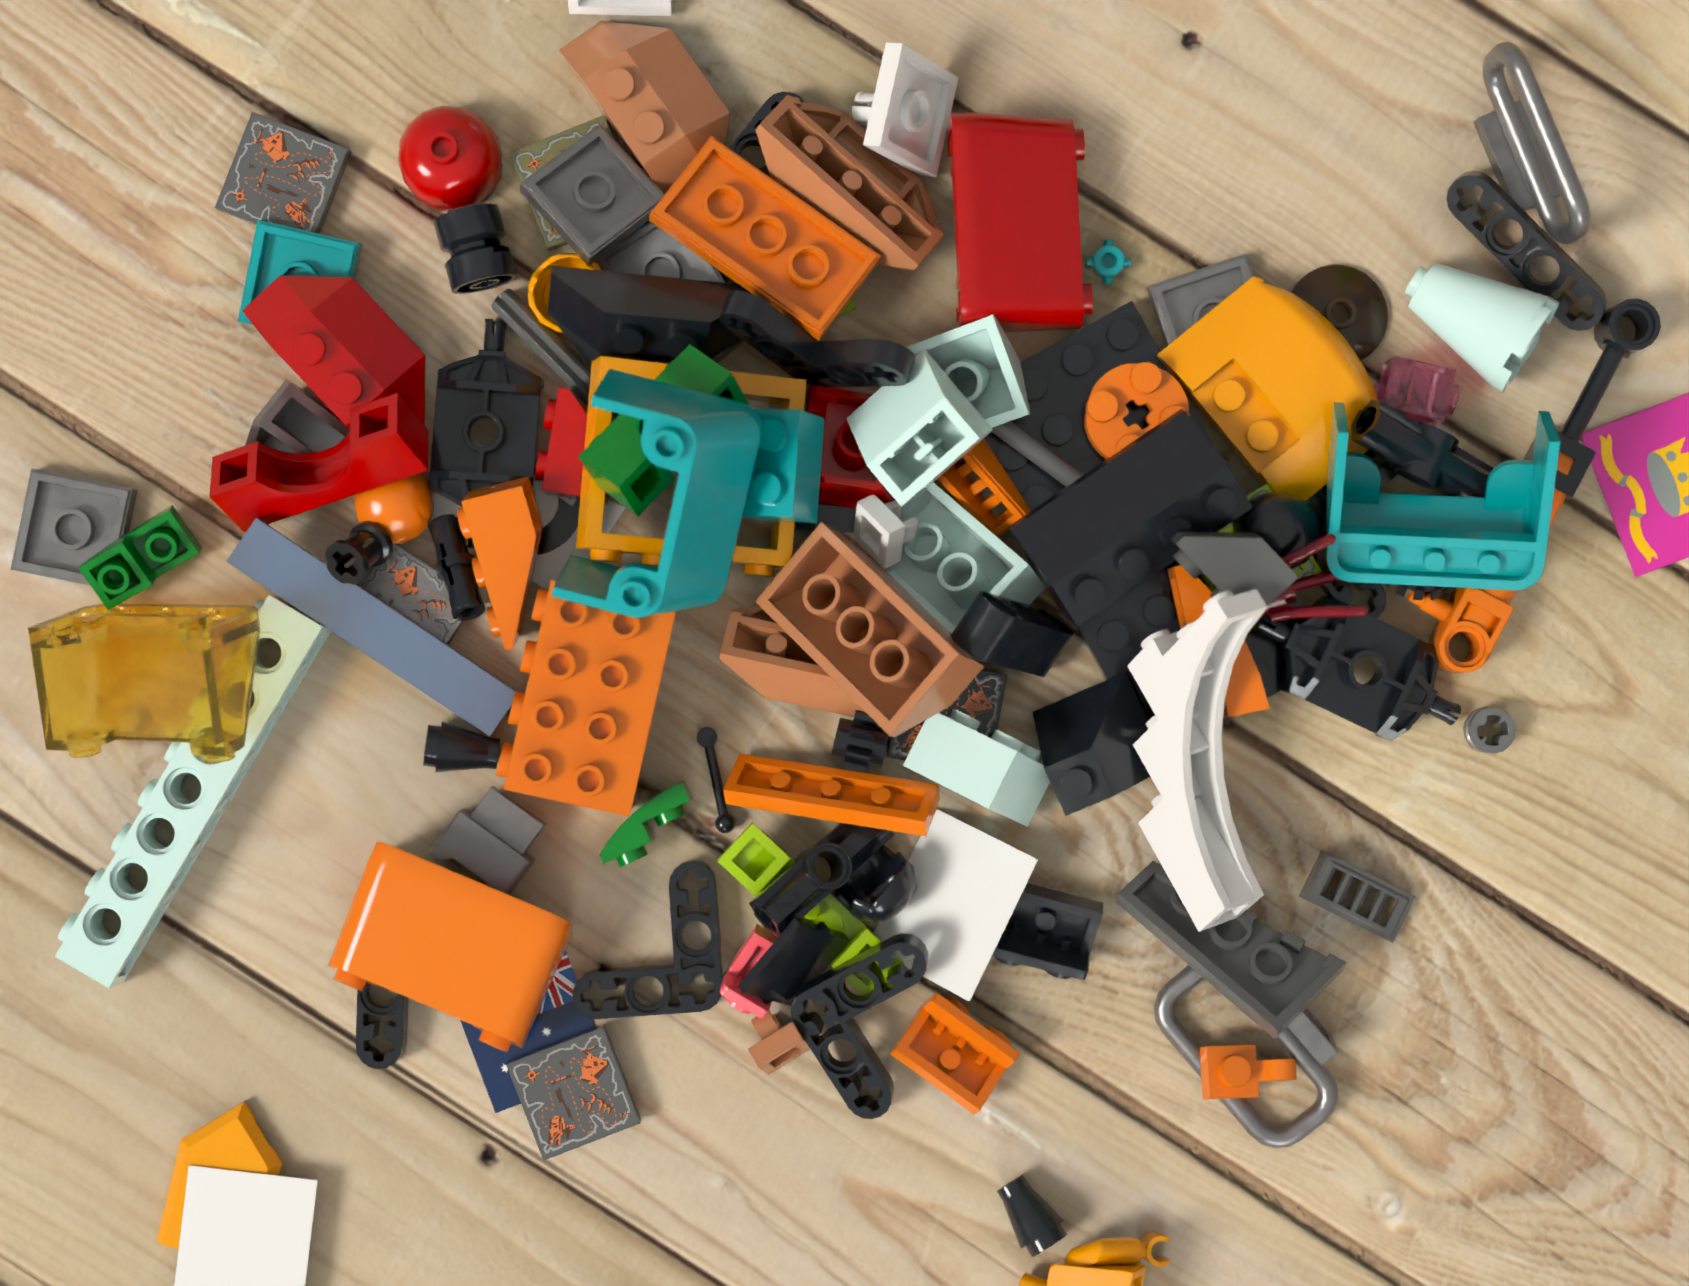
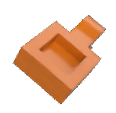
[1199,1045,1297,1100]

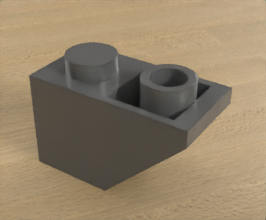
[1171,531,1299,606]

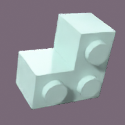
[903,708,1050,827]

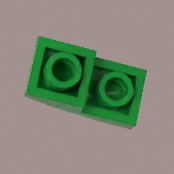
[78,505,202,611]
[599,780,693,867]

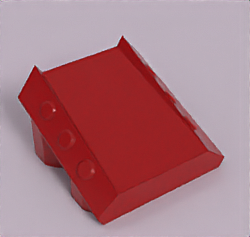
[806,385,895,509]

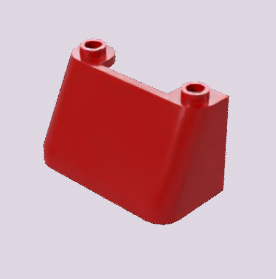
[947,113,1093,332]

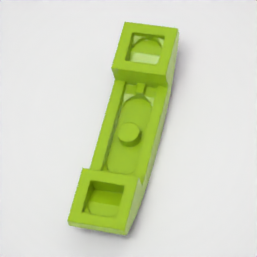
[717,822,905,996]

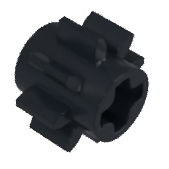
[831,710,889,773]

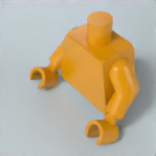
[1018,1231,1171,1286]

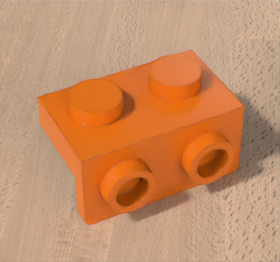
[890,993,1020,1115]

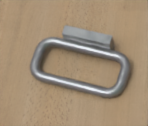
[1473,42,1591,244]
[1154,965,1338,1148]

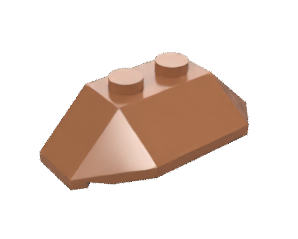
[559,21,730,194]
[755,95,945,270]
[719,603,865,717]

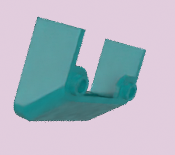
[552,368,763,618]
[1326,402,1560,590]

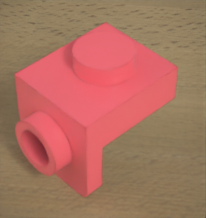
[719,924,777,1019]

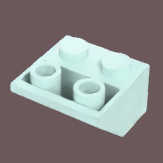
[846,349,993,506]

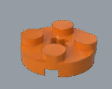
[1084,362,1190,460]

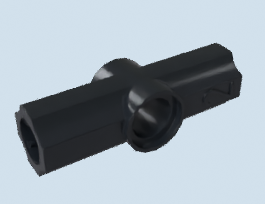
[1351,400,1494,498]
[749,823,894,938]

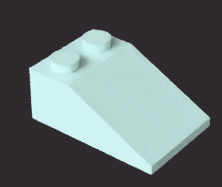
[858,482,1045,659]

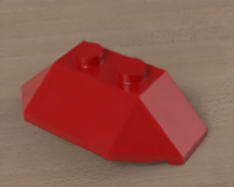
[242,275,426,429]

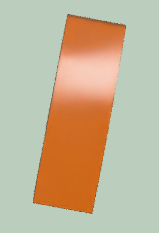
[1167,565,1270,717]

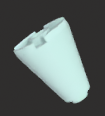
[1405,263,1559,393]

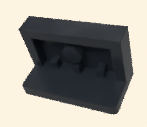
[992,883,1103,980]

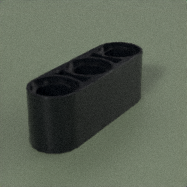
[950,591,1074,677]

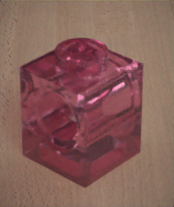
[1377,356,1460,426]

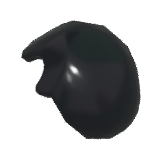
[1233,492,1320,569]
[835,845,917,923]

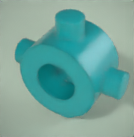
[1086,239,1131,285]

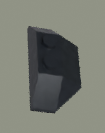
[548,266,750,366]

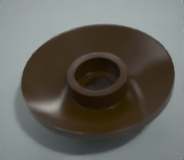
[1291,265,1388,361]

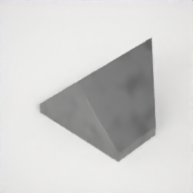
[245,380,350,454]

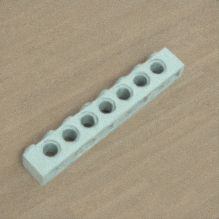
[55,595,331,988]

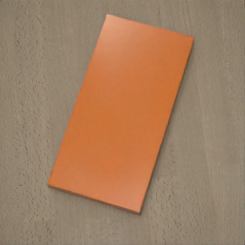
[649,136,881,341]

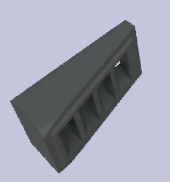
[1299,850,1416,943]

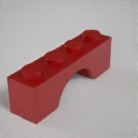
[209,393,429,532]

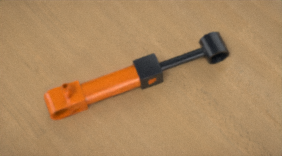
[1408,298,1661,673]

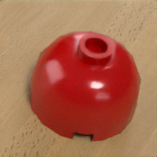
[398,106,503,212]

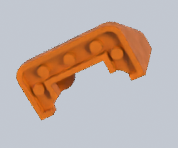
[328,841,573,1052]

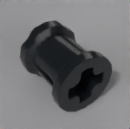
[325,521,393,585]

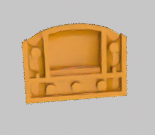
[1156,276,1378,501]

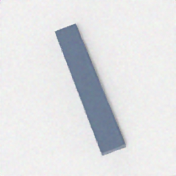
[226,518,517,736]

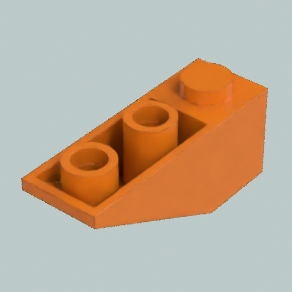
[457,476,543,651]

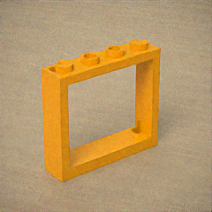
[576,356,806,577]

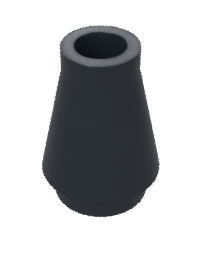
[423,721,500,772]
[997,1174,1067,1257]

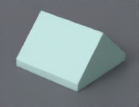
[906,314,1030,428]

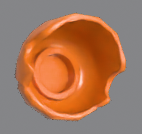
[354,473,434,544]

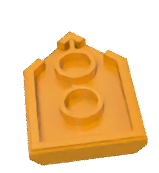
[156,1101,283,1249]

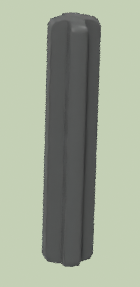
[491,288,591,405]

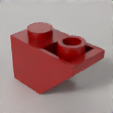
[535,387,609,504]

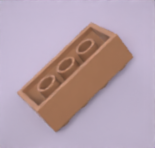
[755,522,985,737]

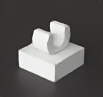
[853,494,919,570]

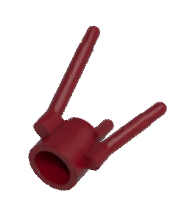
[1260,534,1368,623]

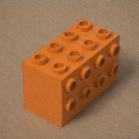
[496,580,676,817]

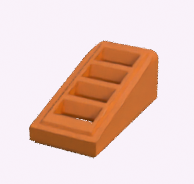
[938,438,1031,537]

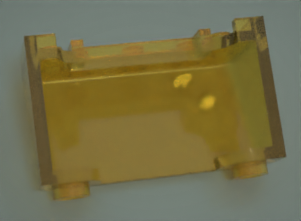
[28,603,260,763]

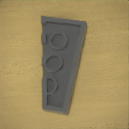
[1116,861,1346,1039]

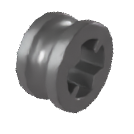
[1463,707,1516,754]

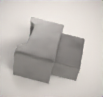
[429,786,546,895]

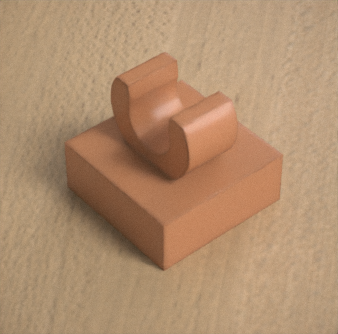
[748,1010,810,1075]

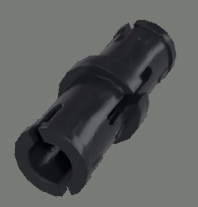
[428,514,486,621]

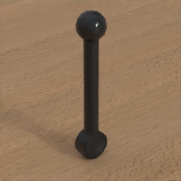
[697,727,735,833]

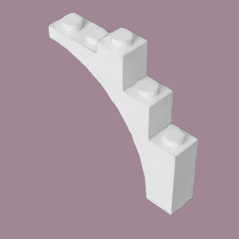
[1127,589,1267,932]

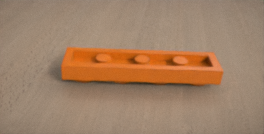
[723,753,940,836]

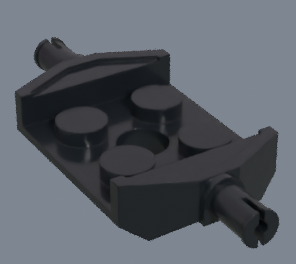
[429,319,544,549]
[1252,596,1461,741]

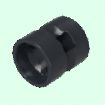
[433,204,517,294]

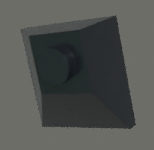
[1033,671,1150,816]

